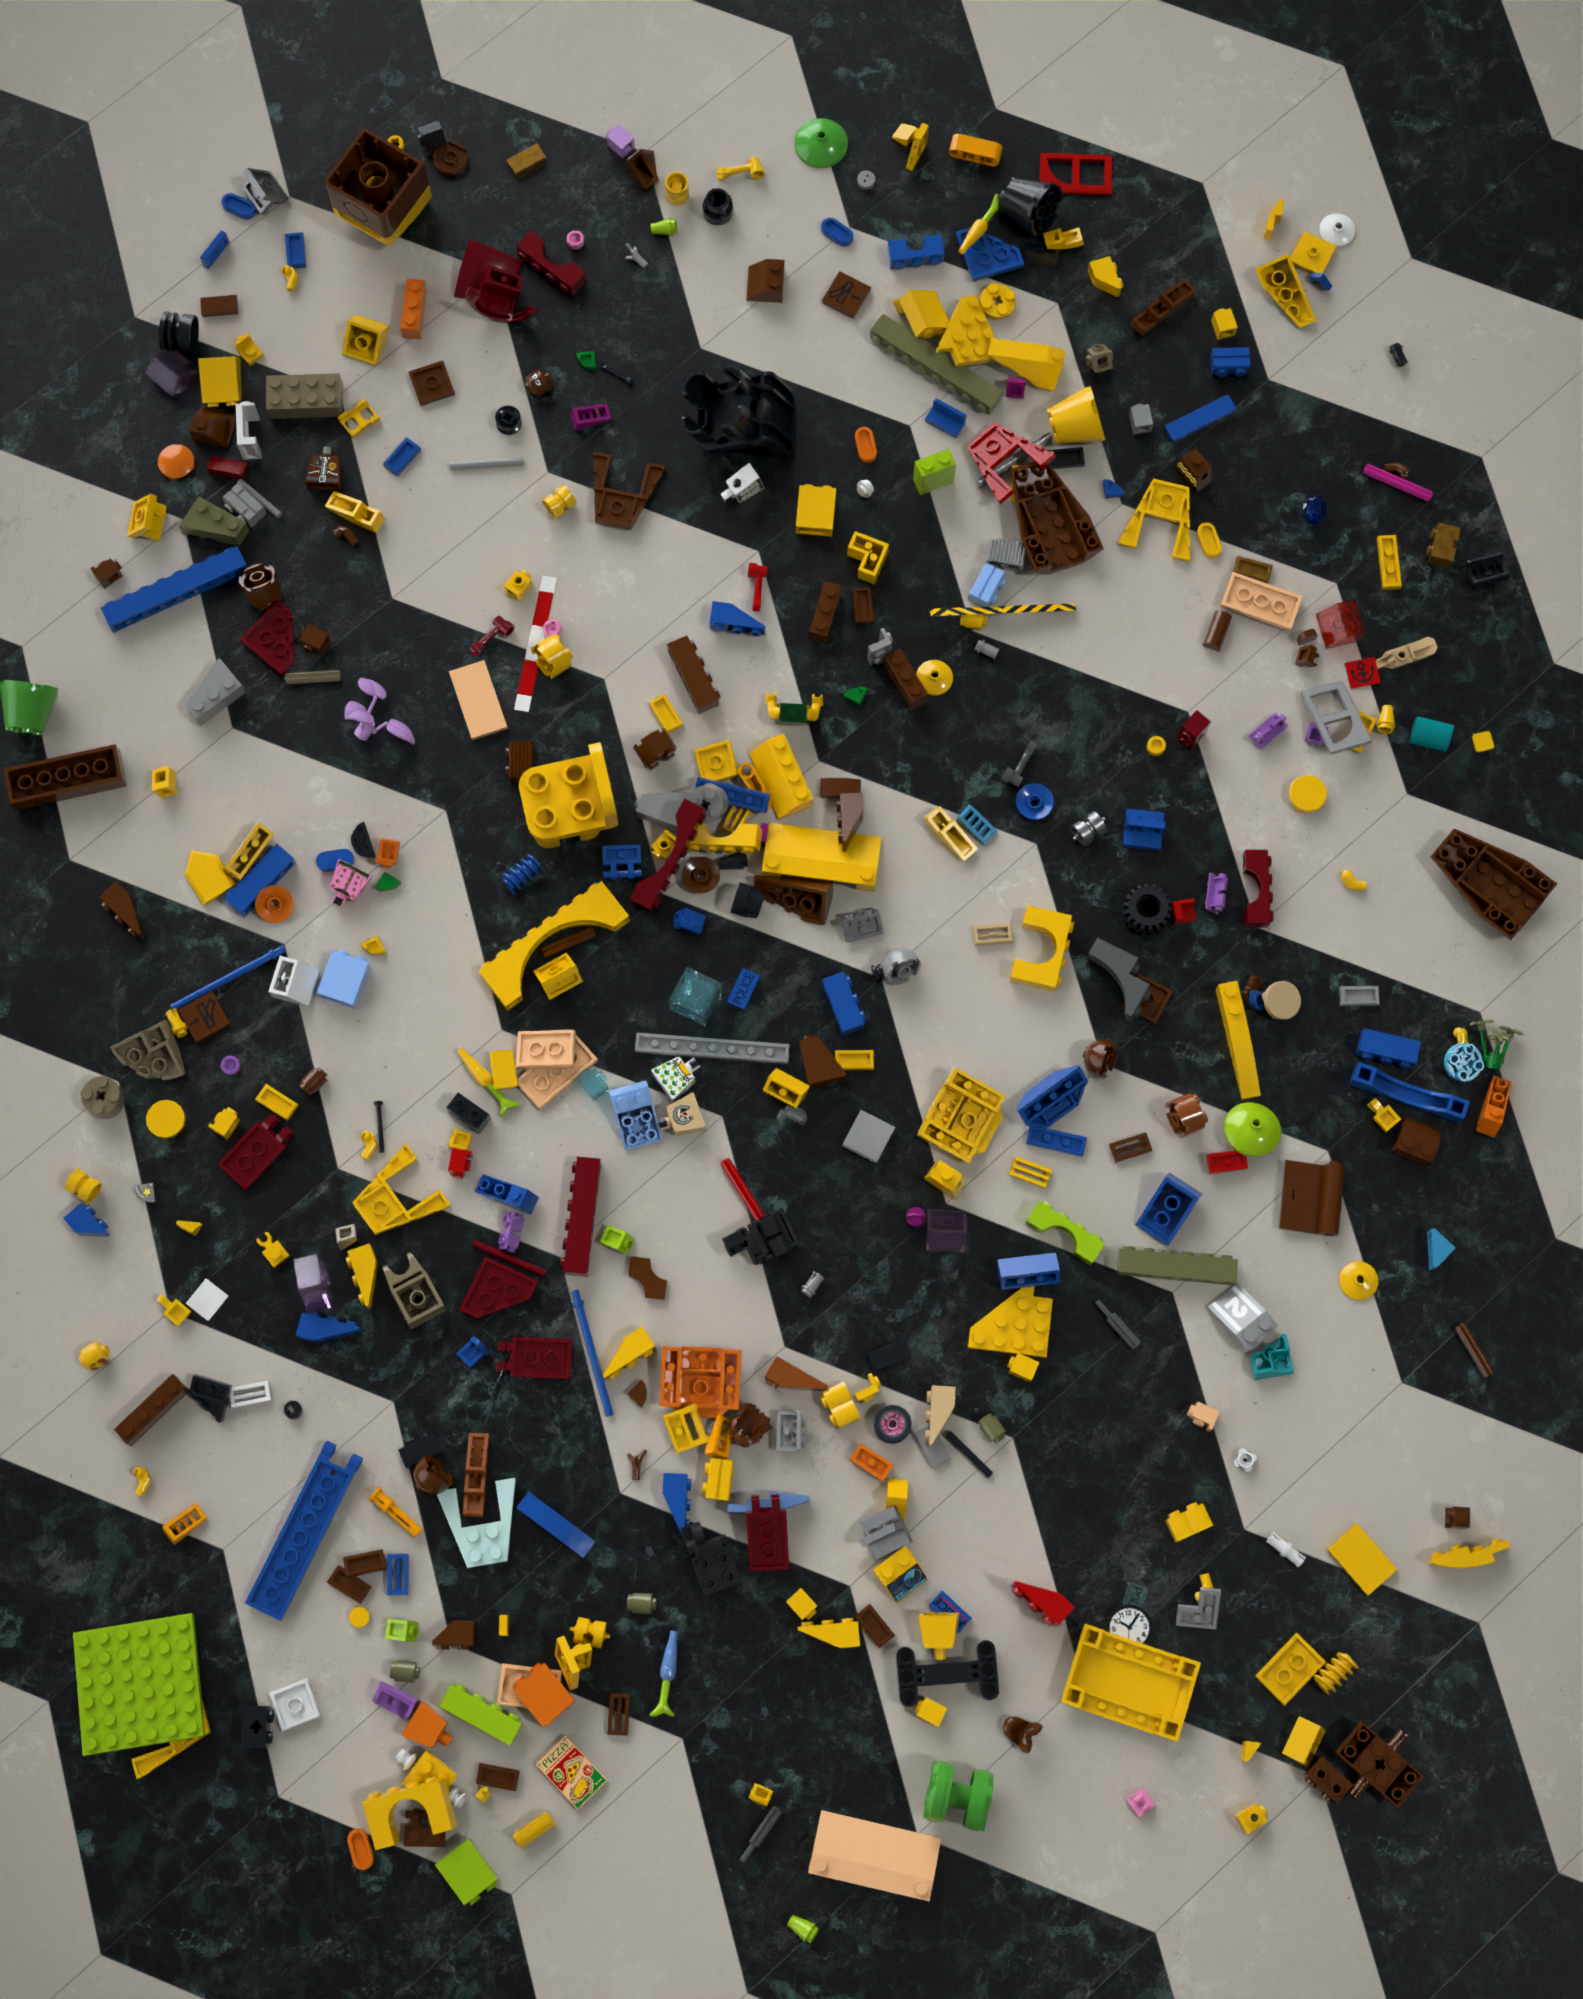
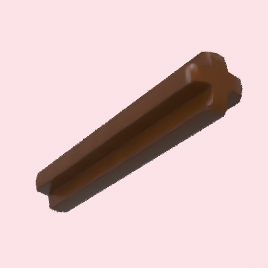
[541,927,596,957]
[1456,1323,1494,1378]

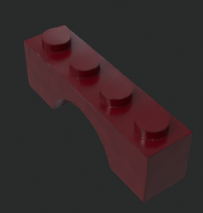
[516,230,587,296]
[1242,850,1274,928]

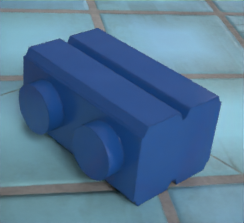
[1210,347,1250,377]

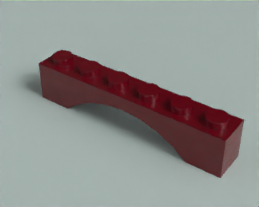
[630,798,707,910]

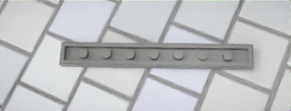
[635,1033,790,1064]

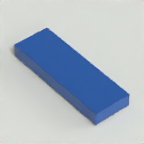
[1026,1126,1087,1157]

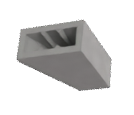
[634,792,690,832]

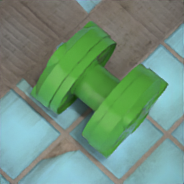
[923,1761,994,1832]

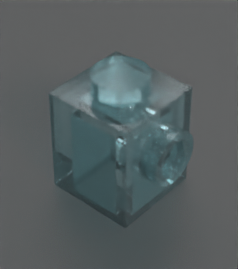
[579,1068,609,1101]

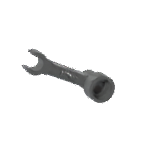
[1001,741,1037,787]

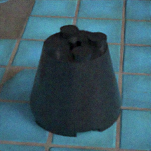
[999,177,1063,236]

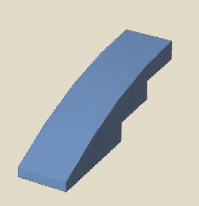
[727,1492,810,1514]

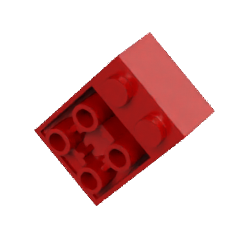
[1010,1581,1075,1627]

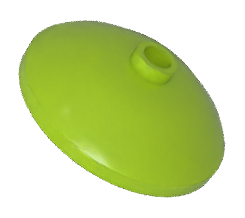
[1223,1102,1281,1157]

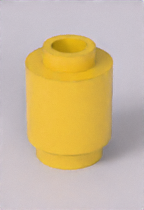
[960,614,988,630]

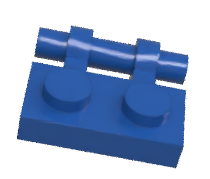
[602,845,642,880]

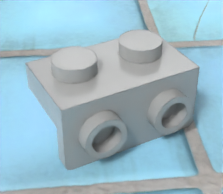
[867,628,893,666]
[776,1410,805,1452]

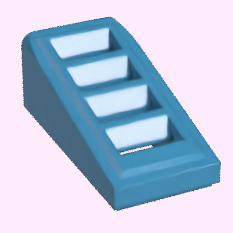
[957,804,997,845]

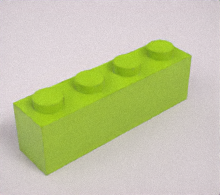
[439,1683,523,1746]

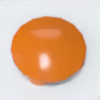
[158,444,195,480]

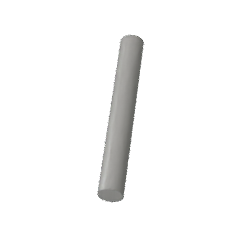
[237,479,282,518]

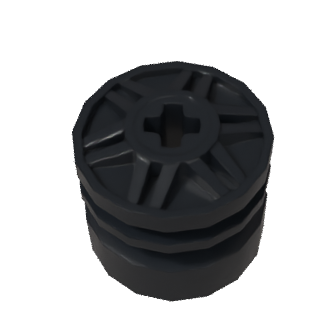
[159,311,199,354]

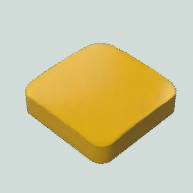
[1472,731,1494,753]

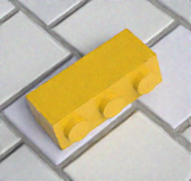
[223,822,274,880]

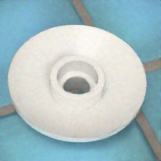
[1319,214,1355,247]

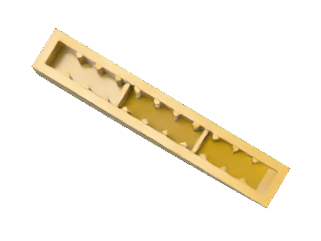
[1216,981,1261,1100]

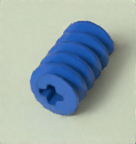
[502,854,544,895]

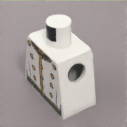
[721,463,764,503]

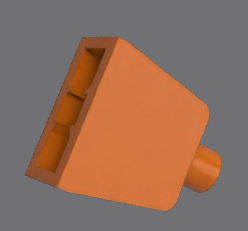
[401,1701,454,1748]

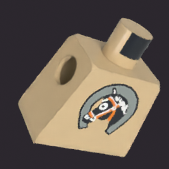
[658,1092,706,1136]

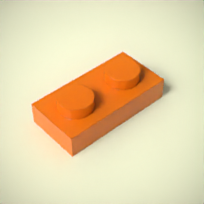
[849,1443,894,1482]

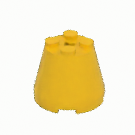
[1047,386,1105,444]

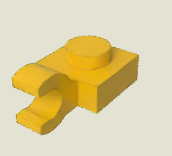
[1367,1098,1401,1132]
[157,1294,191,1327]

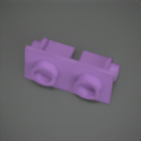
[1249,713,1288,749]
[1205,873,1228,914]
[498,1211,525,1253]

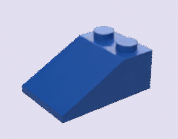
[1135,1172,1202,1246]

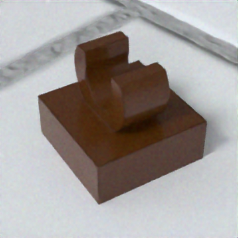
[1295,645,1319,667]

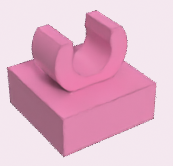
[1126,1788,1155,1817]

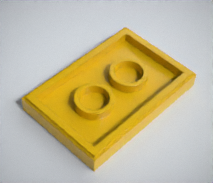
[1326,1523,1398,1596]
[1255,1633,1326,1706]

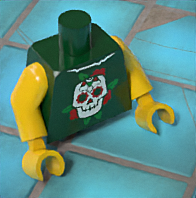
[765,692,823,726]

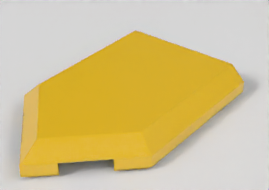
[184,850,236,906]

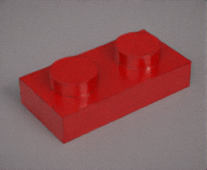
[1206,1151,1248,1175]

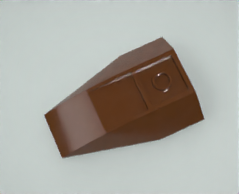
[1010,462,1104,574]
[1431,828,1557,940]

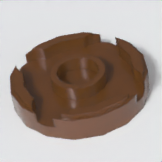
[433,141,469,176]

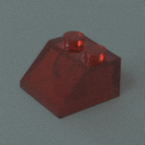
[1316,599,1365,649]

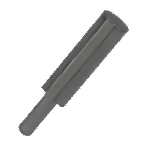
[1095,1300,1141,1350]
[740,1806,782,1863]

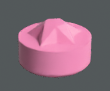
[543,619,563,637]

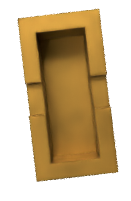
[1426,523,1461,568]

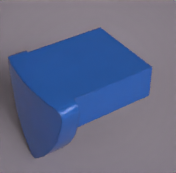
[456,1336,489,1369]

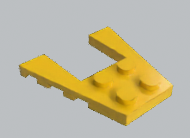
[1118,478,1190,562]
[352,1143,451,1235]
[131,1701,211,1779]

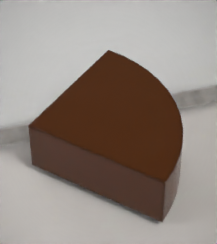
[627,1379,647,1408]

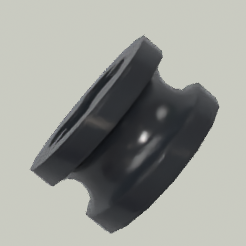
[871,964,885,982]
[284,1401,303,1420]

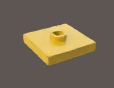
[1291,231,1336,274]
[694,739,739,782]

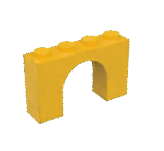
[1009,905,1074,992]
[362,1775,458,1850]

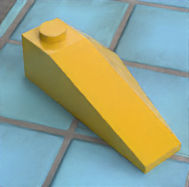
[1255,253,1317,328]
[988,338,1066,392]

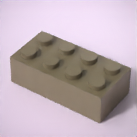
[266,373,343,419]

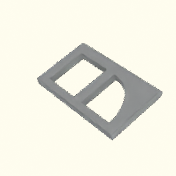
[1301,680,1372,755]

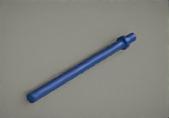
[170,945,286,1010]
[571,1290,614,1417]

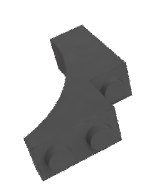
[1088,938,1151,1022]

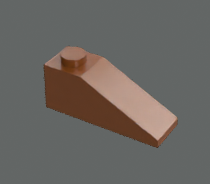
[765,1356,828,1391]

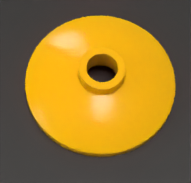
[916,660,953,696]
[1339,1261,1378,1300]

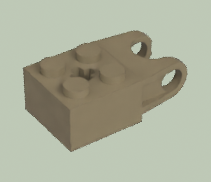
[382,1252,446,1330]

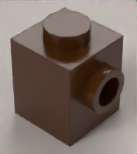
[299,624,331,655]

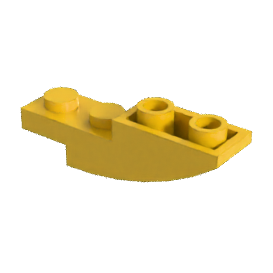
[1426,1538,1511,1569]

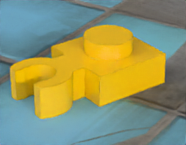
[256,1232,290,1268]

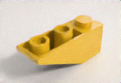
[346,1243,378,1309]
[603,1326,656,1380]
[797,1618,860,1649]

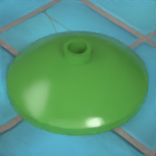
[795,118,848,168]

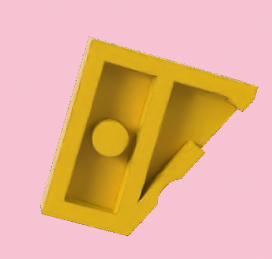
[906,123,929,171]

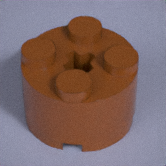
[1165,1093,1208,1138]

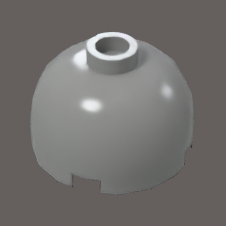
[882,948,921,985]

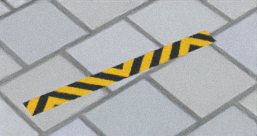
[929,603,1077,616]

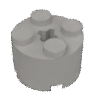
[687,783,729,824]

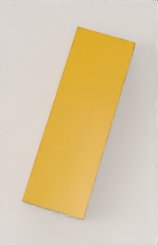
[1377,535,1402,590]

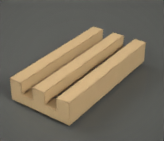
[973,923,1013,946]

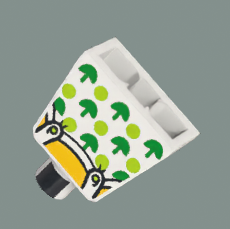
[651,1057,700,1103]

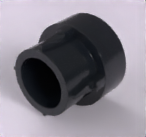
[702,188,733,225]
[730,882,765,919]

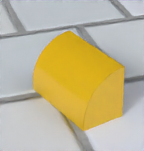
[1282,1716,1325,1768]

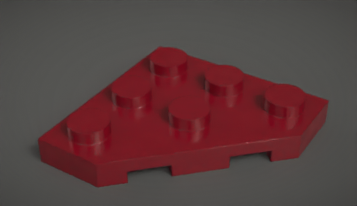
[240,600,295,676]
[459,1257,539,1319]

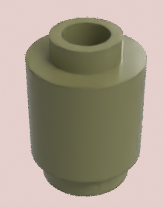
[978,1413,1006,1443]
[627,1593,657,1614]
[390,1660,420,1683]

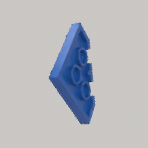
[956,228,1024,282]

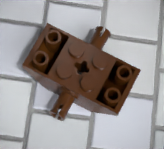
[1335,1721,1424,1809]

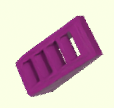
[570,403,612,431]

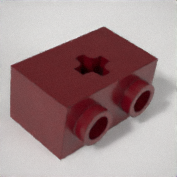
[1177,710,1211,750]

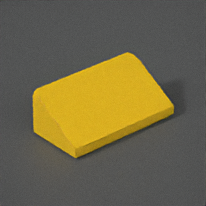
[489,1050,518,1090]

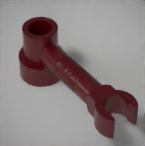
[469,616,515,657]

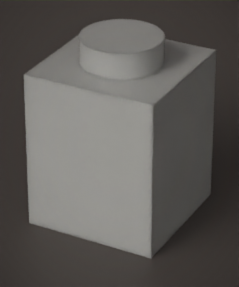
[1129,404,1153,435]

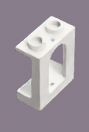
[236,401,262,460]

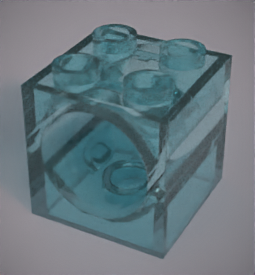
[669,967,722,1026]

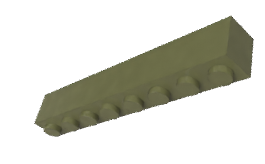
[870,314,1003,415]

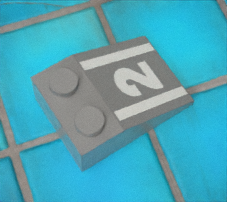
[1207,1283,1278,1353]

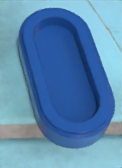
[221,193,256,220]
[821,218,854,247]
[316,849,354,872]

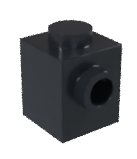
[417,121,447,151]

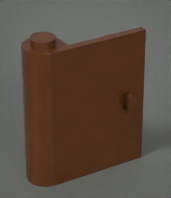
[1279,1160,1345,1237]

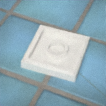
[269,1678,321,1732]

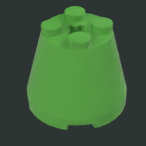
[0,680,58,736]

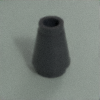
[720,851,748,870]

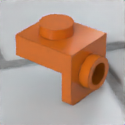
[375,837,400,868]

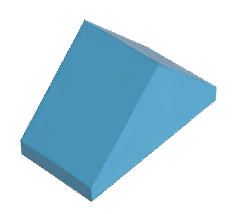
[1427,1229,1455,1270]

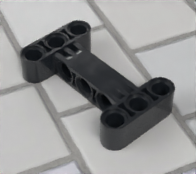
[896,1640,999,1707]

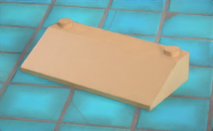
[808,1810,941,1901]

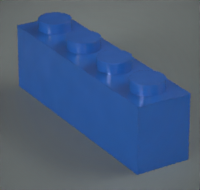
[224,844,296,918]

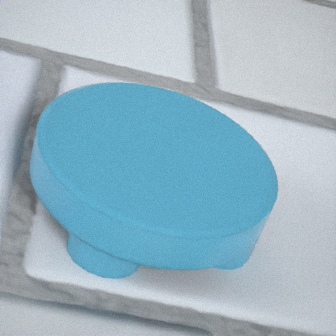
[1444,1043,1484,1082]

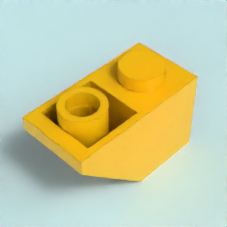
[1088,256,1123,297]

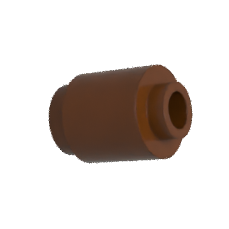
[299,1067,328,1096]

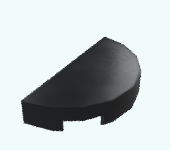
[351,822,376,858]

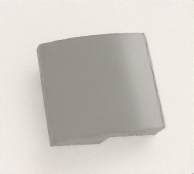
[842,1110,895,1164]

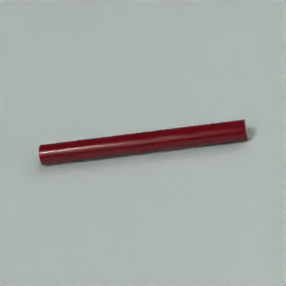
[472,1240,547,1277]

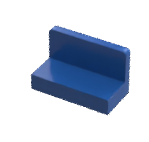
[925,398,967,439]

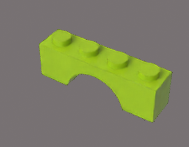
[1025,1201,1105,1266]

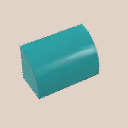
[1409,716,1454,752]

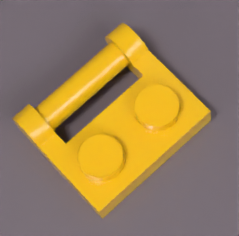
[663,1403,709,1453]

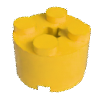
[531,634,573,679]

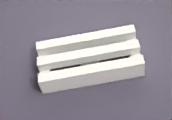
[230,1381,272,1408]

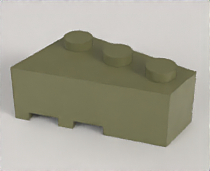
[179,496,249,546]

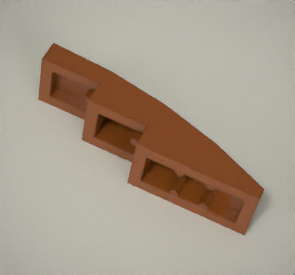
[463,1433,489,1517]

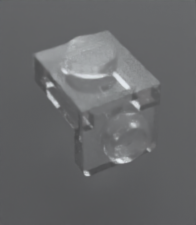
[776,1106,807,1127]

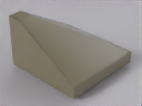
[335,1224,357,1251]

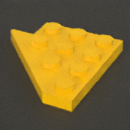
[968,1286,1053,1358]

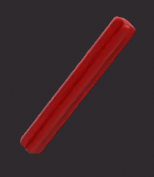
[721,1158,765,1221]

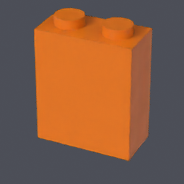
[513,1663,576,1728]

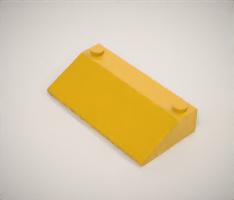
[762,823,882,892]

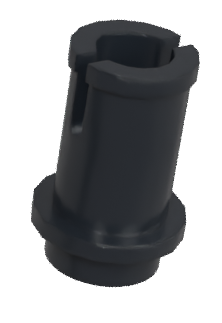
[1389,343,1408,368]

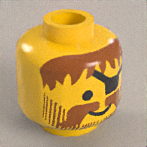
[79,1342,111,1371]

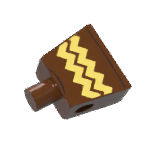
[1175,449,1212,493]

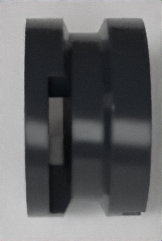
[495,405,522,435]

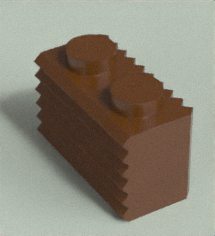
[506,741,533,783]

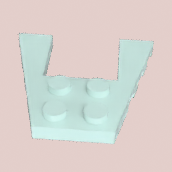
[437,1478,516,1568]

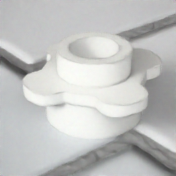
[1234,1449,1257,1472]

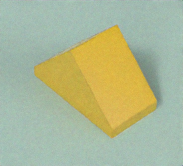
[885,1478,908,1521]

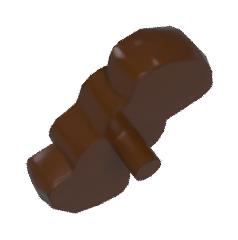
[1242,975,1263,1002]

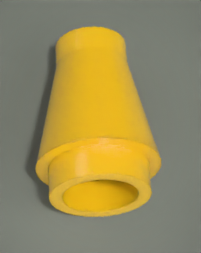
[1376,705,1395,734]

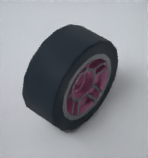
[874,1405,912,1444]

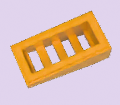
[704,1415,733,1459]
[163,1503,208,1545]

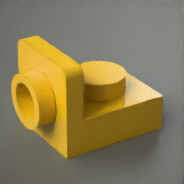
[234,333,264,366]

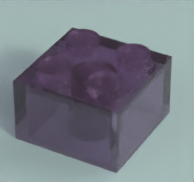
[294,1254,333,1314]

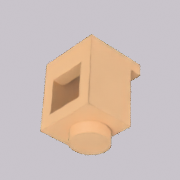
[1187,1402,1220,1432]

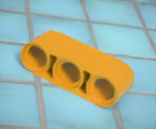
[949,134,1003,166]

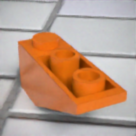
[1476,1075,1512,1137]

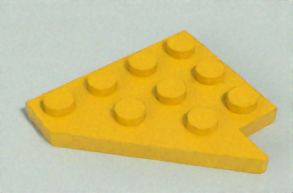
[936,295,996,367]

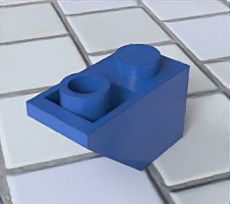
[63,1203,110,1237]

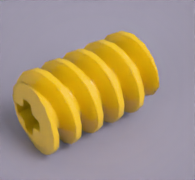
[1314,1652,1359,1696]

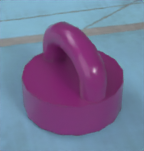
[906,1207,926,1227]

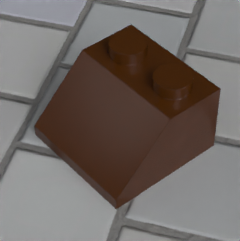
[746,259,785,303]
[1391,1117,1442,1167]

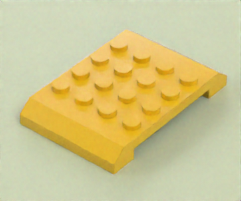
[1060,1624,1201,1742]

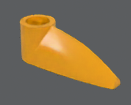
[738,762,773,810]

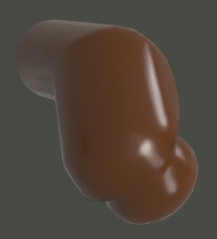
[1383,462,1410,479]
[333,526,359,546]

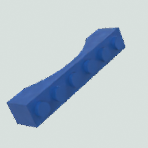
[1349,1062,1470,1124]

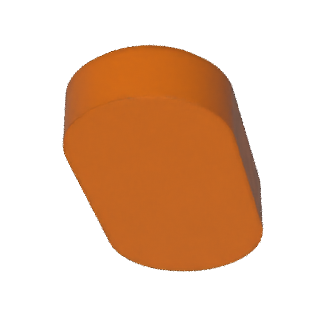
[855,427,877,463]
[347,1828,374,1870]

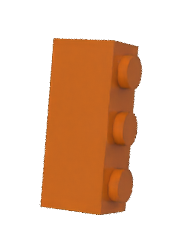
[400,279,427,340]

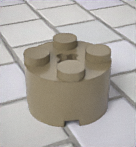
[80,1076,125,1119]

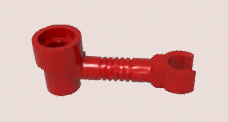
[748,562,768,612]

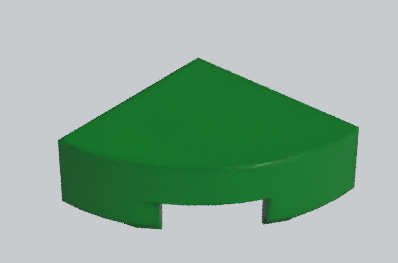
[576,351,596,371]
[843,686,868,706]
[375,872,401,892]

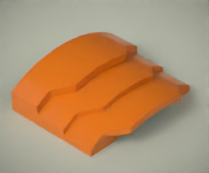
[660,1346,742,1418]

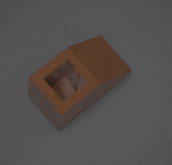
[432,1620,476,1650]

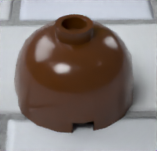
[1083,1039,1118,1079]
[414,1455,453,1495]

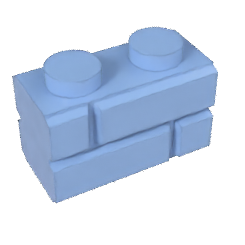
[968,563,1006,607]

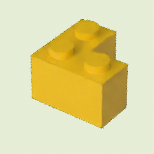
[847,531,889,585]

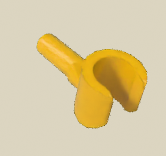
[475,1787,491,1803]

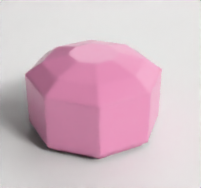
[567,231,584,249]

